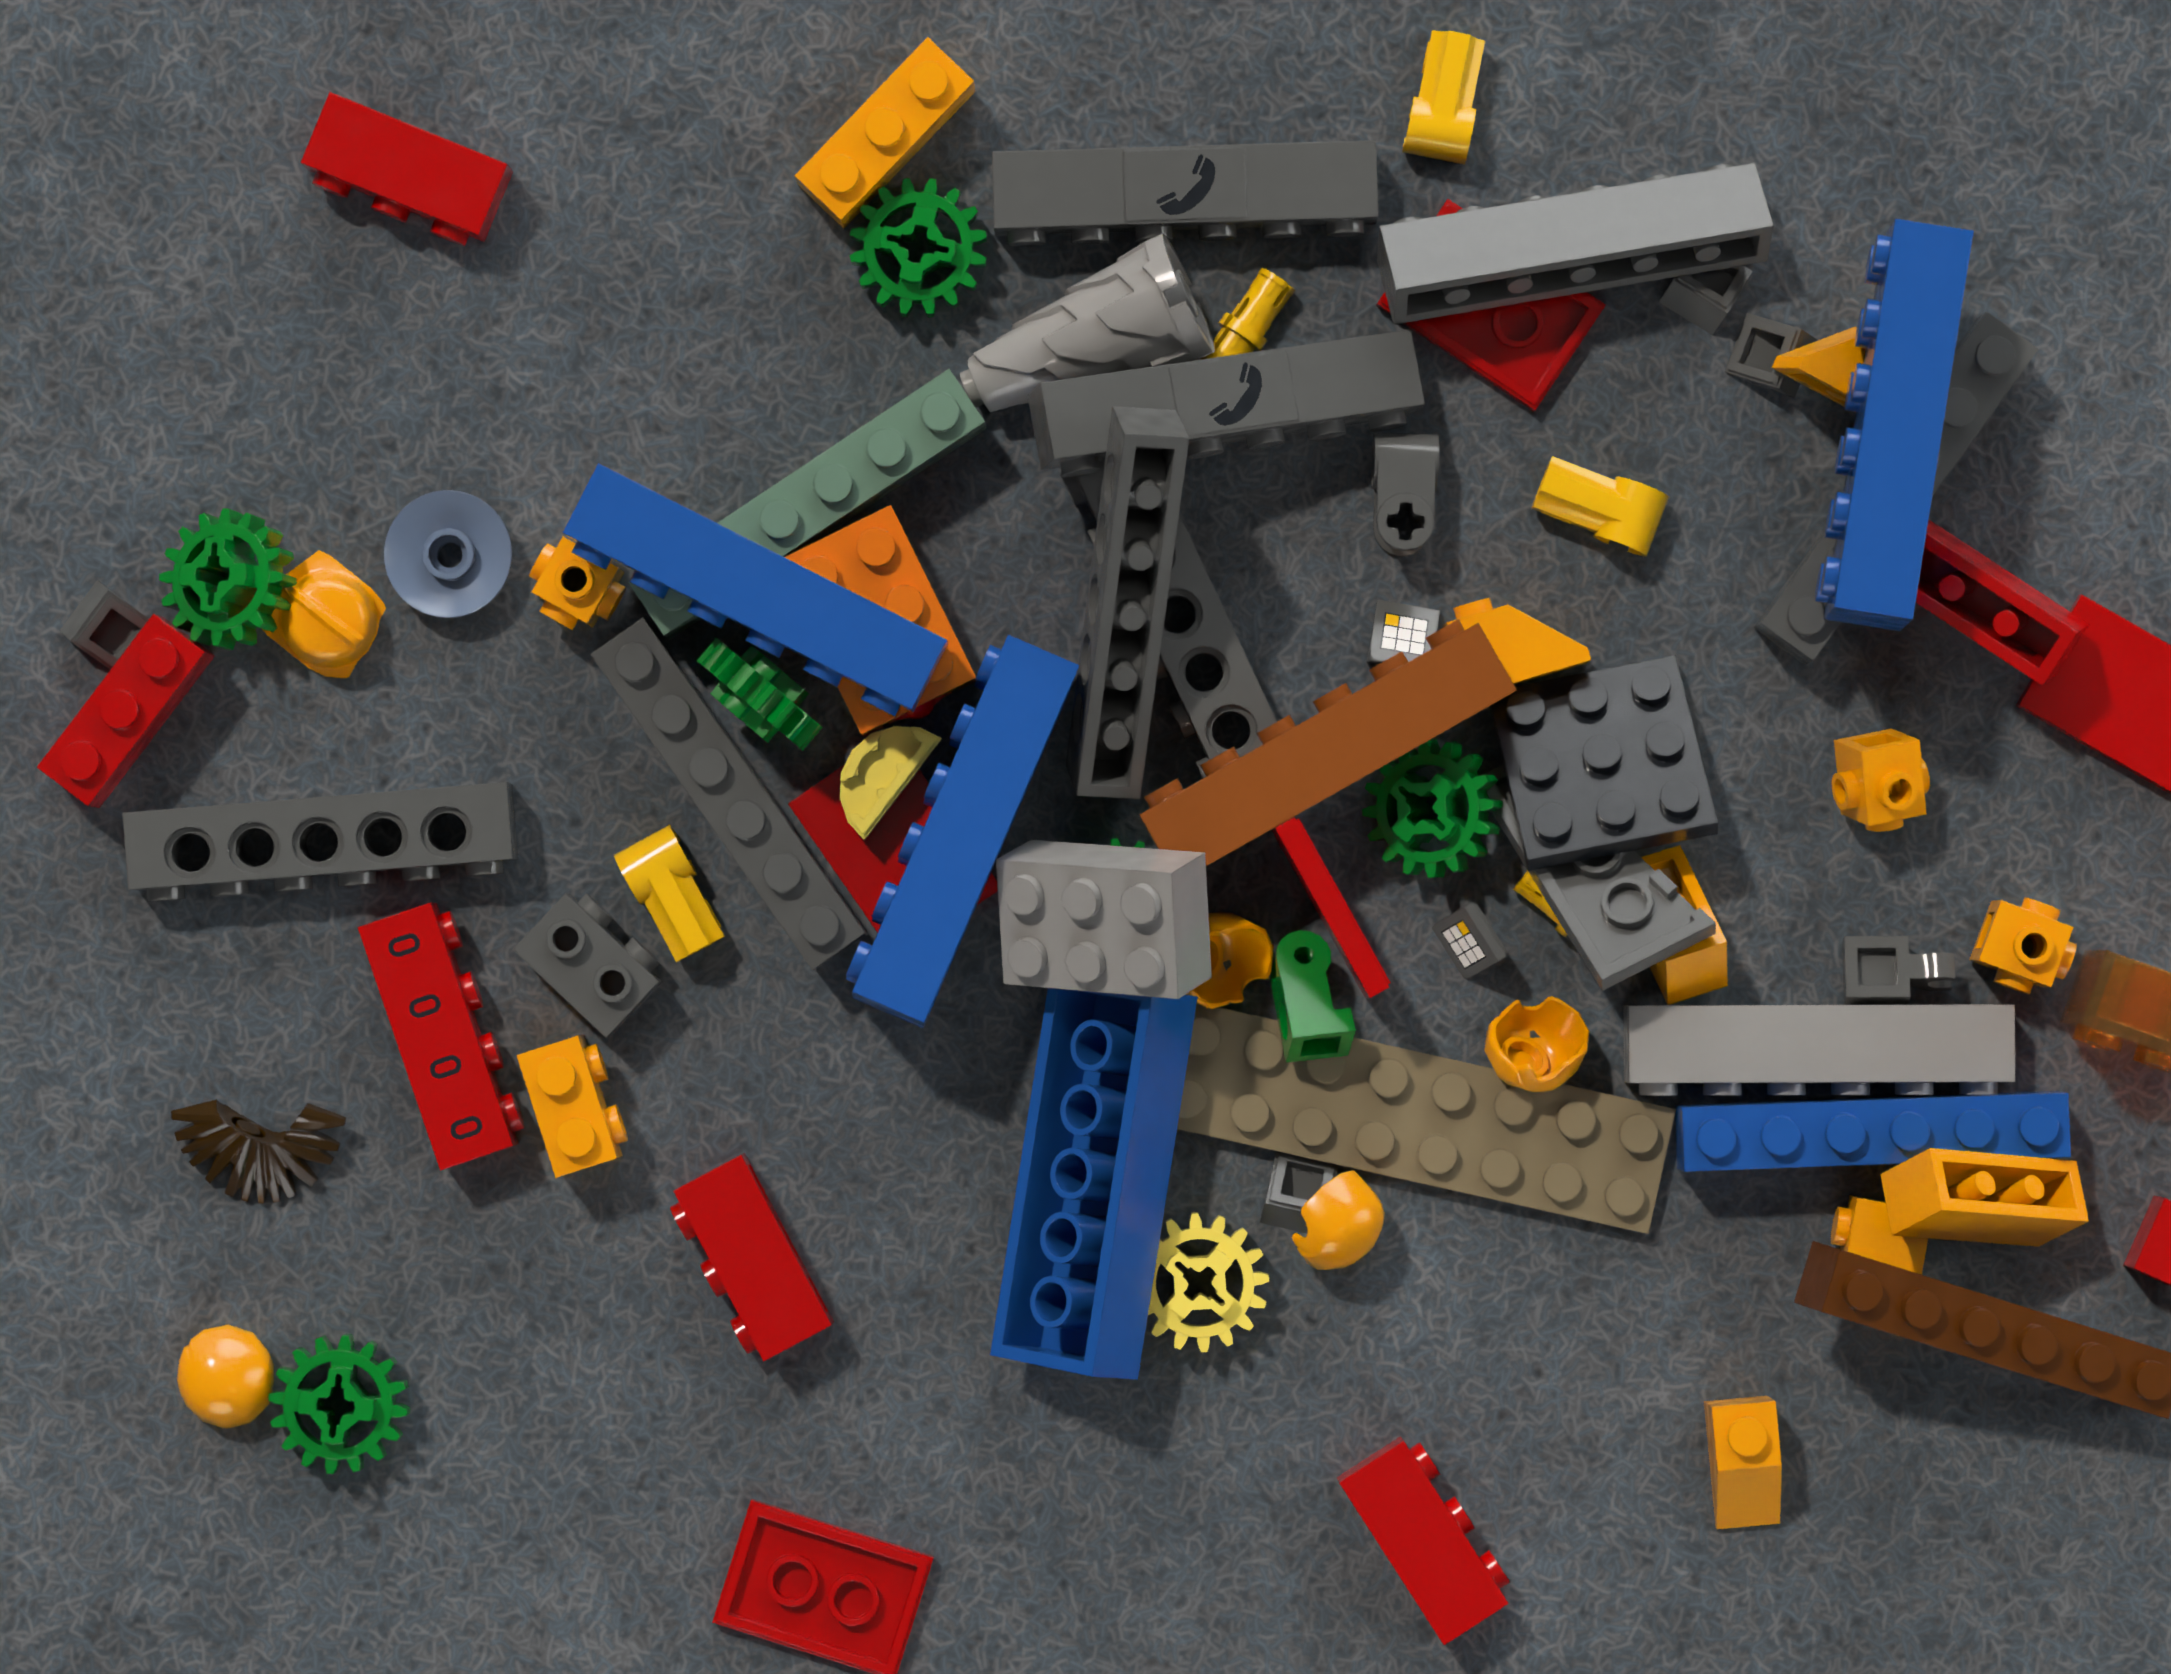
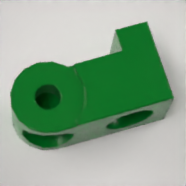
[1270,930,1356,1063]

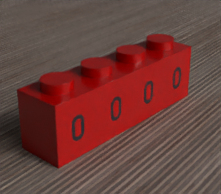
[357,902,525,1171]

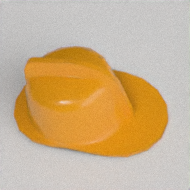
[262,550,386,678]

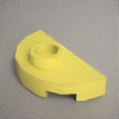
[840,726,942,841]

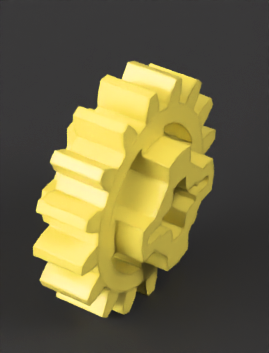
[1148,1212,1269,1353]

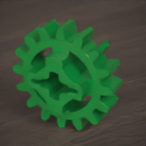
[850,178,987,318]
[159,508,297,650]
[697,637,823,750]
[1362,739,1503,878]
[268,1333,411,1474]

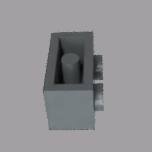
[512,893,663,1038]

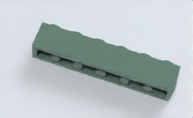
[628,369,986,640]

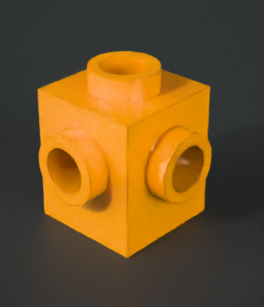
[529,536,626,630]
[1832,728,1930,832]
[1969,897,2077,995]

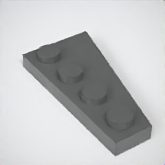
[1481,765,1716,991]

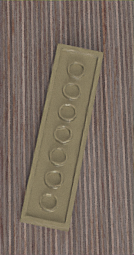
[1177,1004,1676,1234]

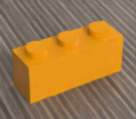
[795,37,975,229]
[1880,1148,2089,1247]

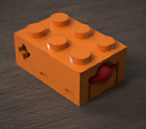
[785,505,976,737]

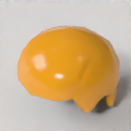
[1186,912,1274,1009]
[1484,996,1590,1092]
[1292,1170,1385,1270]
[177,1325,274,1429]

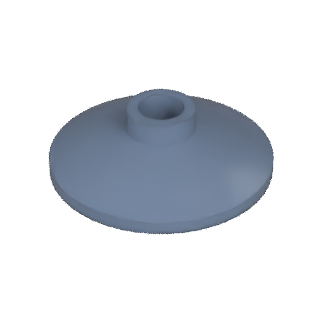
[384,490,512,618]

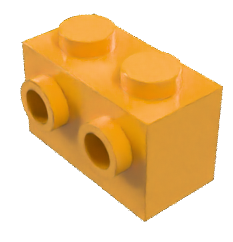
[516,1035,628,1178]

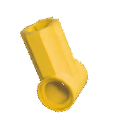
[1402,30,1485,165]
[1531,456,1669,557]
[614,825,725,962]

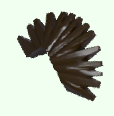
[171,1099,346,1204]

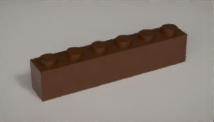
[1794,1241,2171,1419]

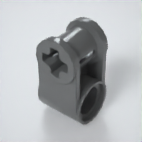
[1371,432,1439,557]

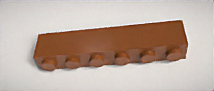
[1139,619,1517,866]

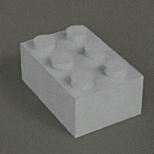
[996,840,1212,999]

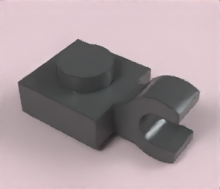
[1842,936,1955,1005]

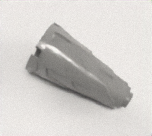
[960,234,1215,412]

